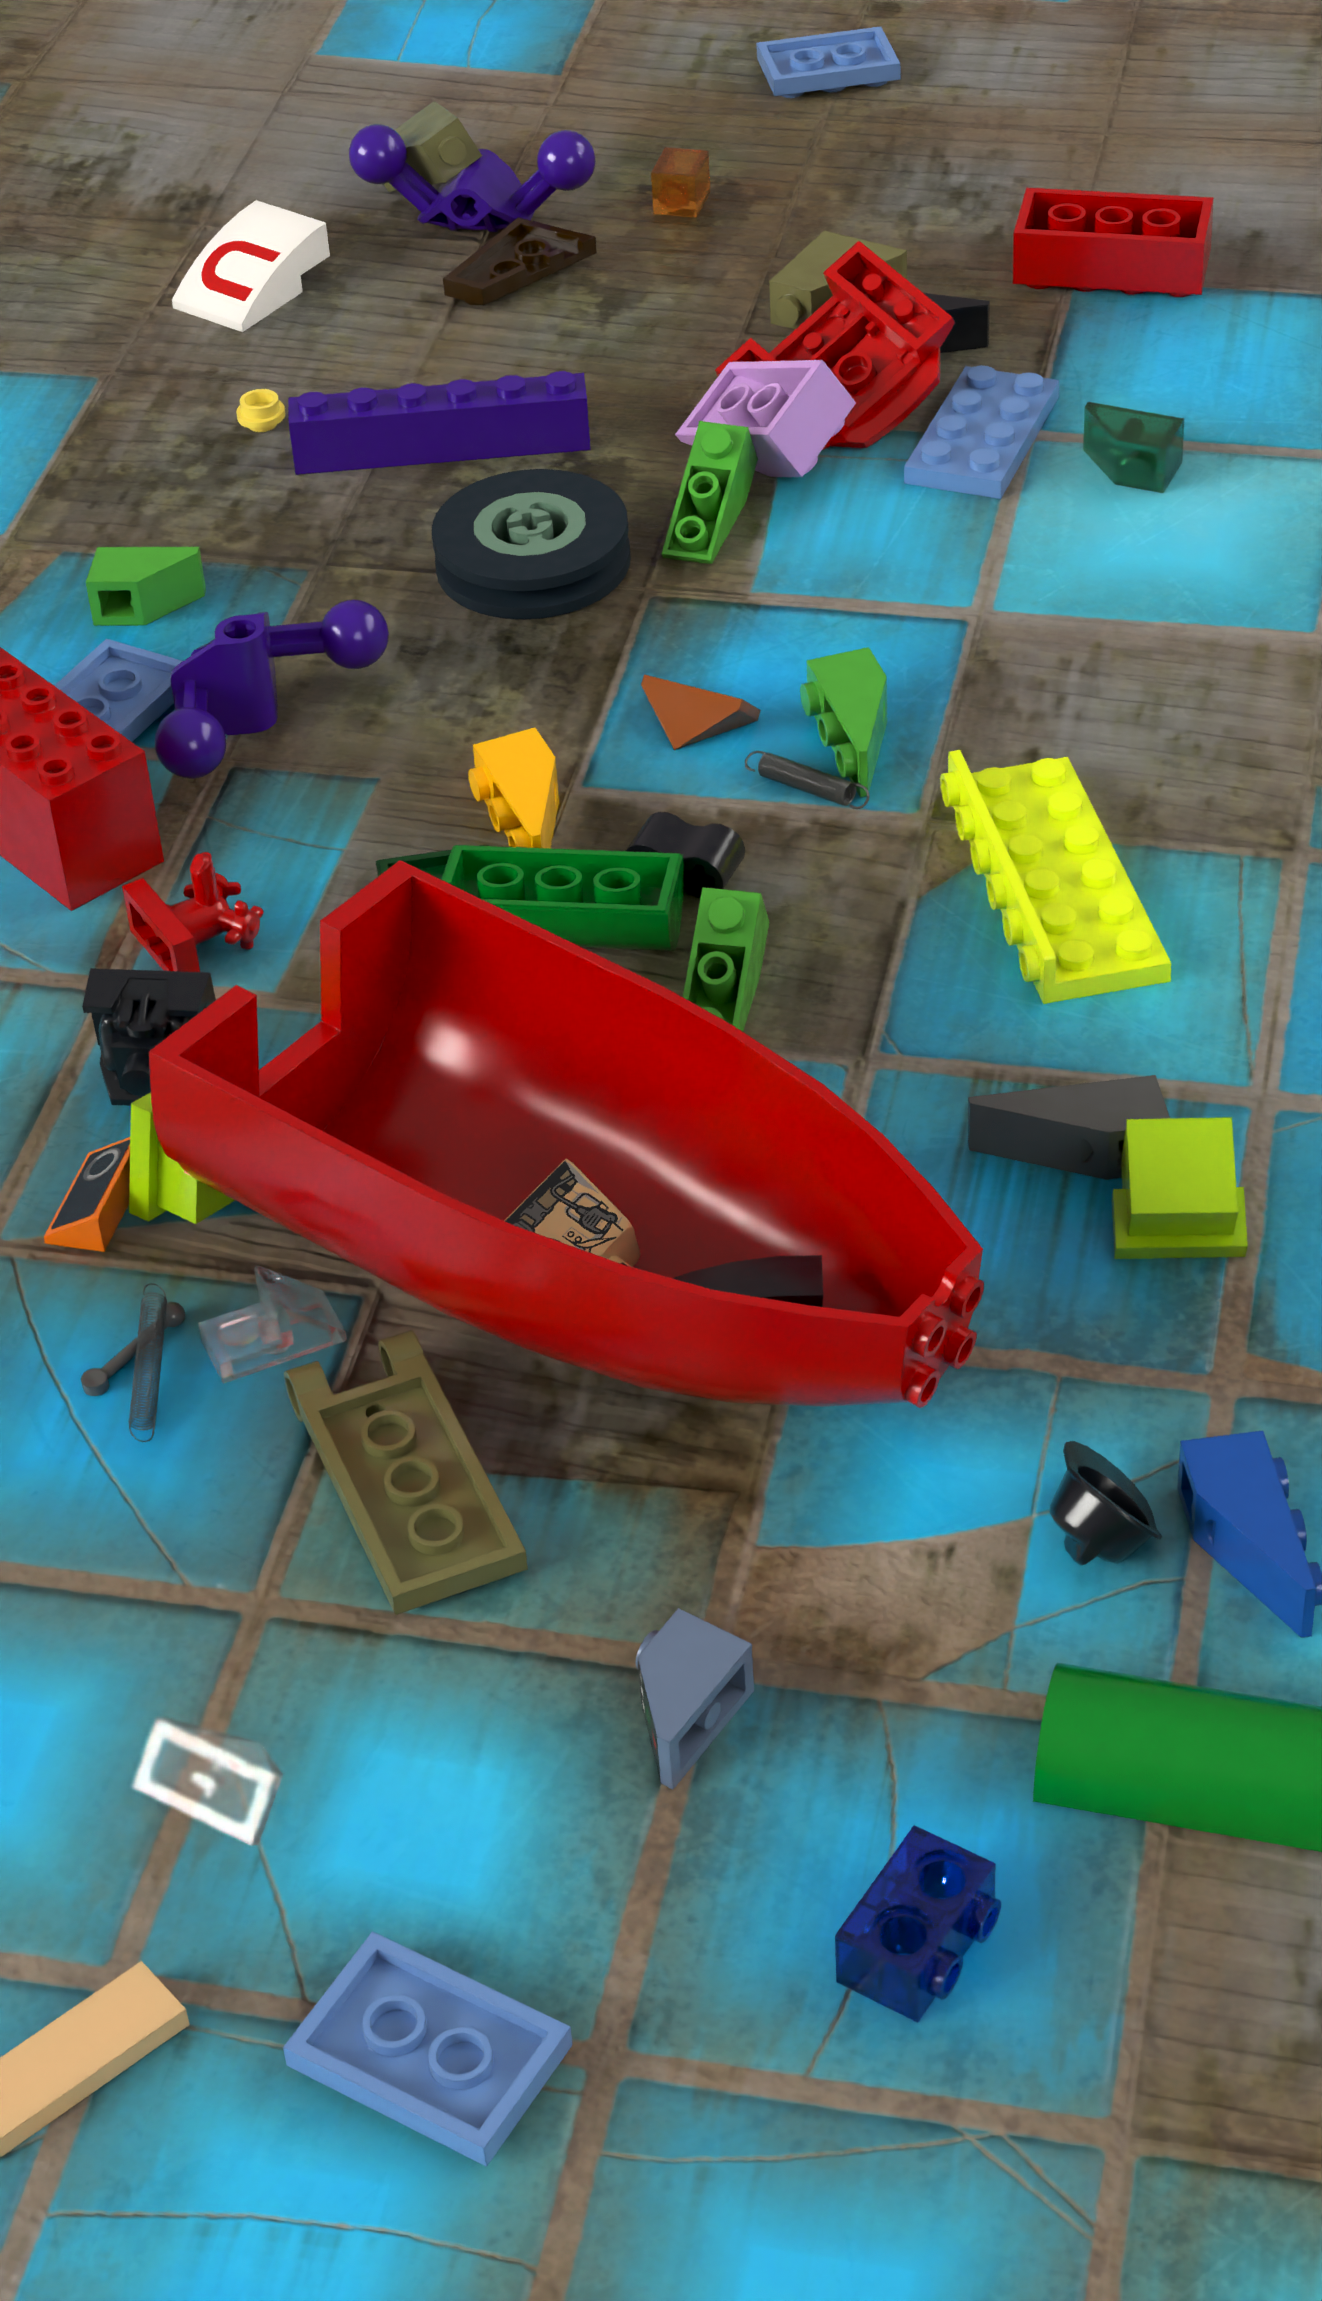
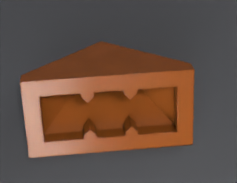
[641,674,761,750]

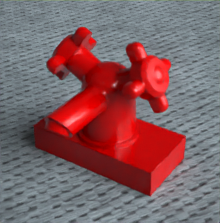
[122,852,264,972]

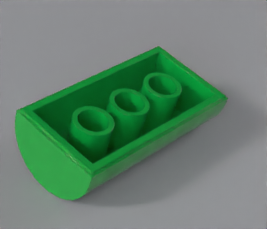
[441,845,683,951]
[1033,1663,1322,1852]

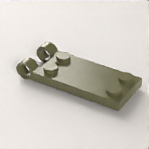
[284,1330,528,1615]

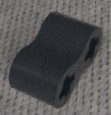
[625,812,745,898]

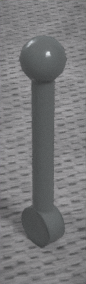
[81,1302,185,1396]

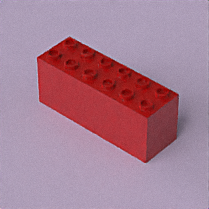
[0,647,164,911]

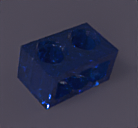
[835,1825,1001,2023]

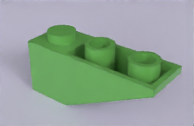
[661,421,758,564]
[800,647,887,797]
[683,887,769,1032]

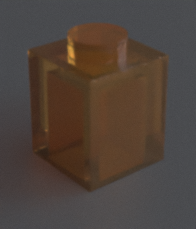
[651,147,710,218]

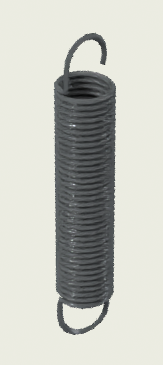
[745,751,870,809]

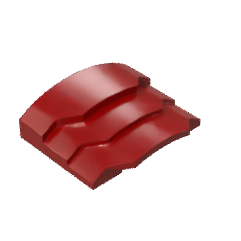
[715,241,955,450]

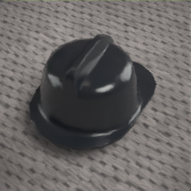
[1049,1441,1162,1565]

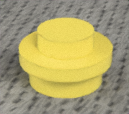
[236,389,285,432]

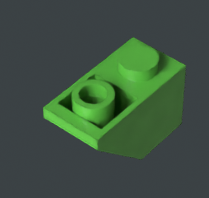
[86,547,206,626]

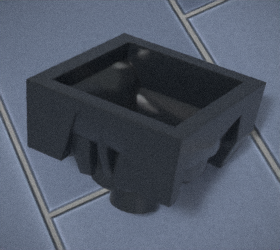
[82,968,216,1106]

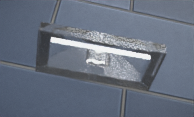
[132,1717,283,1846]

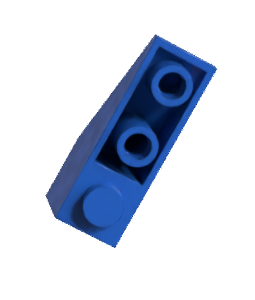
[1177,1431,1322,1638]

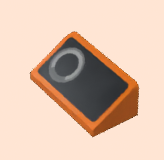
[44,1137,130,1252]

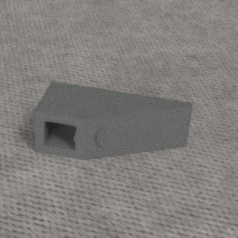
[968,1075,1170,1180]

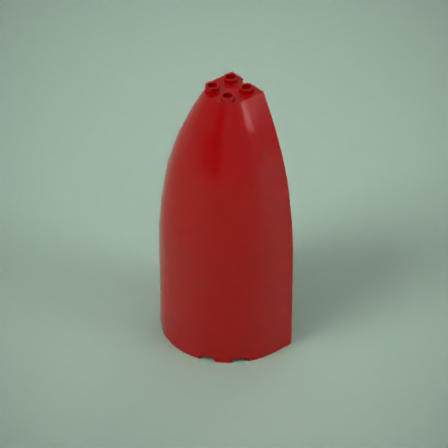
[149,860,984,1408]

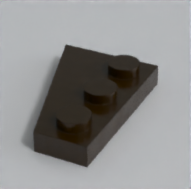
[443,217,597,306]

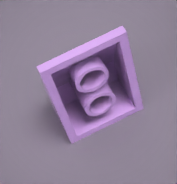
[675,360,856,477]

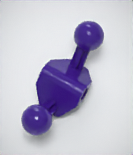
[349,124,596,232]
[155,600,389,779]

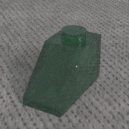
[1083,402,1184,493]

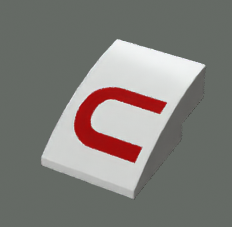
[172,200,330,332]

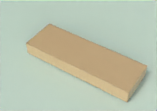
[0,1961,190,2158]

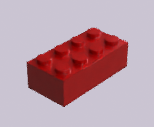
[1013,187,1214,297]

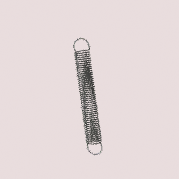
[129,1283,167,1442]

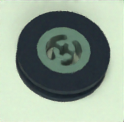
[432,469,631,619]

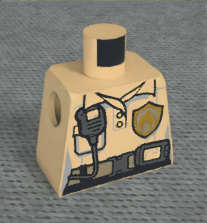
[504,1159,641,1268]

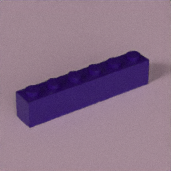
[288,371,591,475]

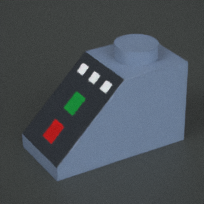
[635,1608,754,1789]

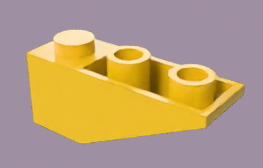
[468,727,559,848]

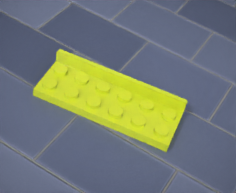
[940,750,1171,1004]

